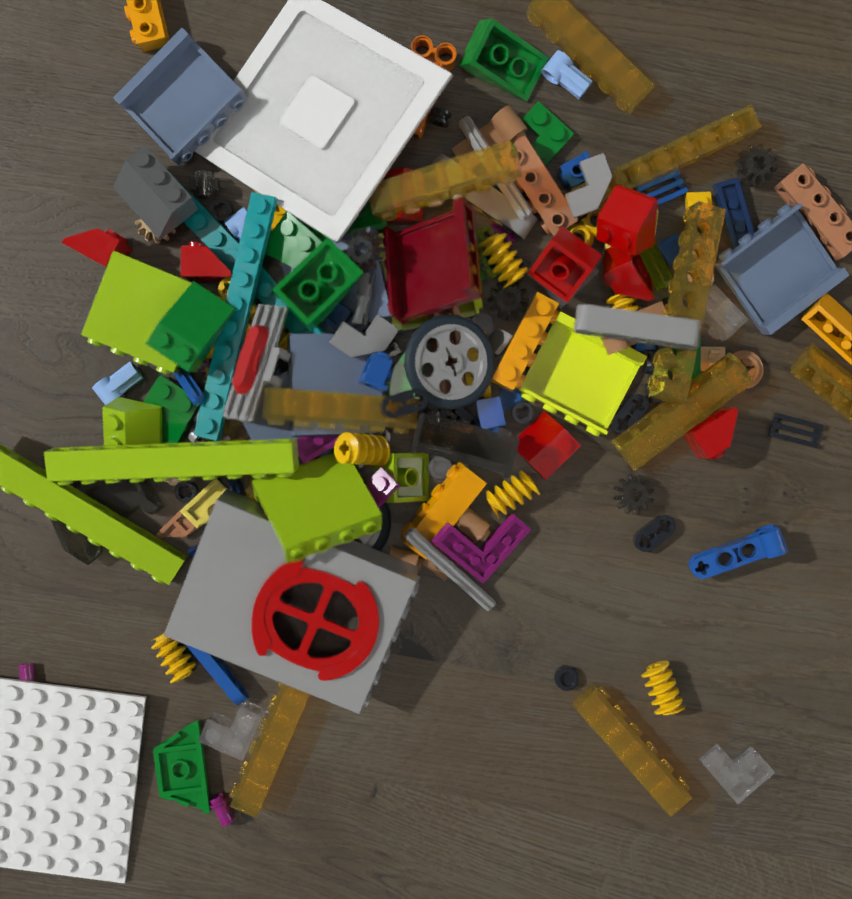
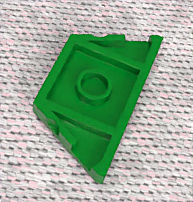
[153,719,212,814]

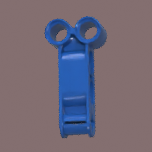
[689,524,789,579]

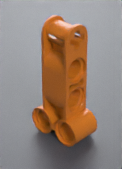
[411,35,457,138]

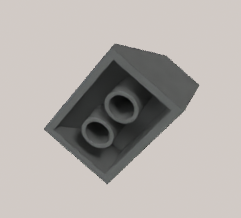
[113,146,198,240]

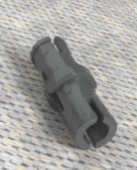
[351,272,376,324]

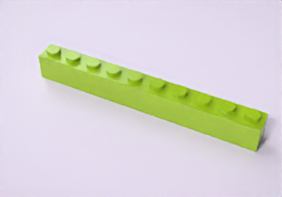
[44,438,299,485]
[0,443,188,585]

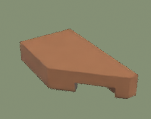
[155,503,197,538]

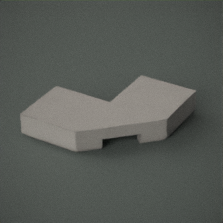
[565,153,612,219]
[329,315,399,357]

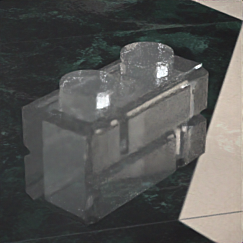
[689,284,748,341]

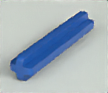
[174,366,205,405]

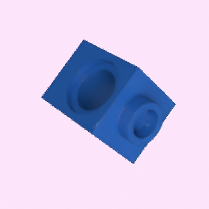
[475,396,506,434]

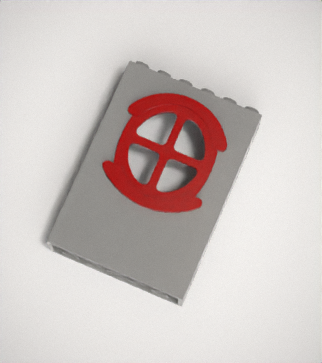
[164,489,420,714]

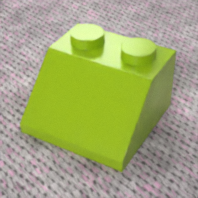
[102,397,163,445]
[374,453,429,503]

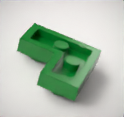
[522,101,574,166]

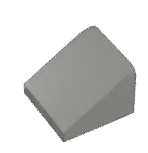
[489,328,512,357]

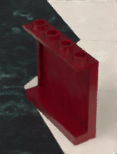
[383,197,483,324]

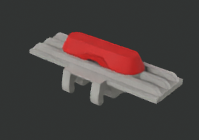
[222,304,291,423]

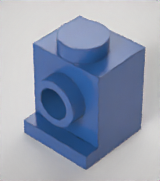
[557,151,590,192]
[358,351,393,392]

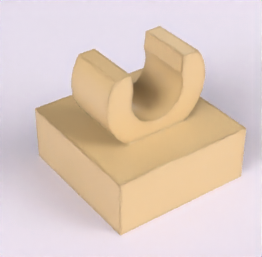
[701,347,725,372]

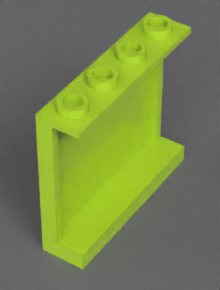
[81,251,211,375]
[252,453,382,564]

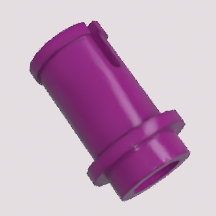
[484,221,517,250]
[18,663,35,682]
[209,793,236,827]

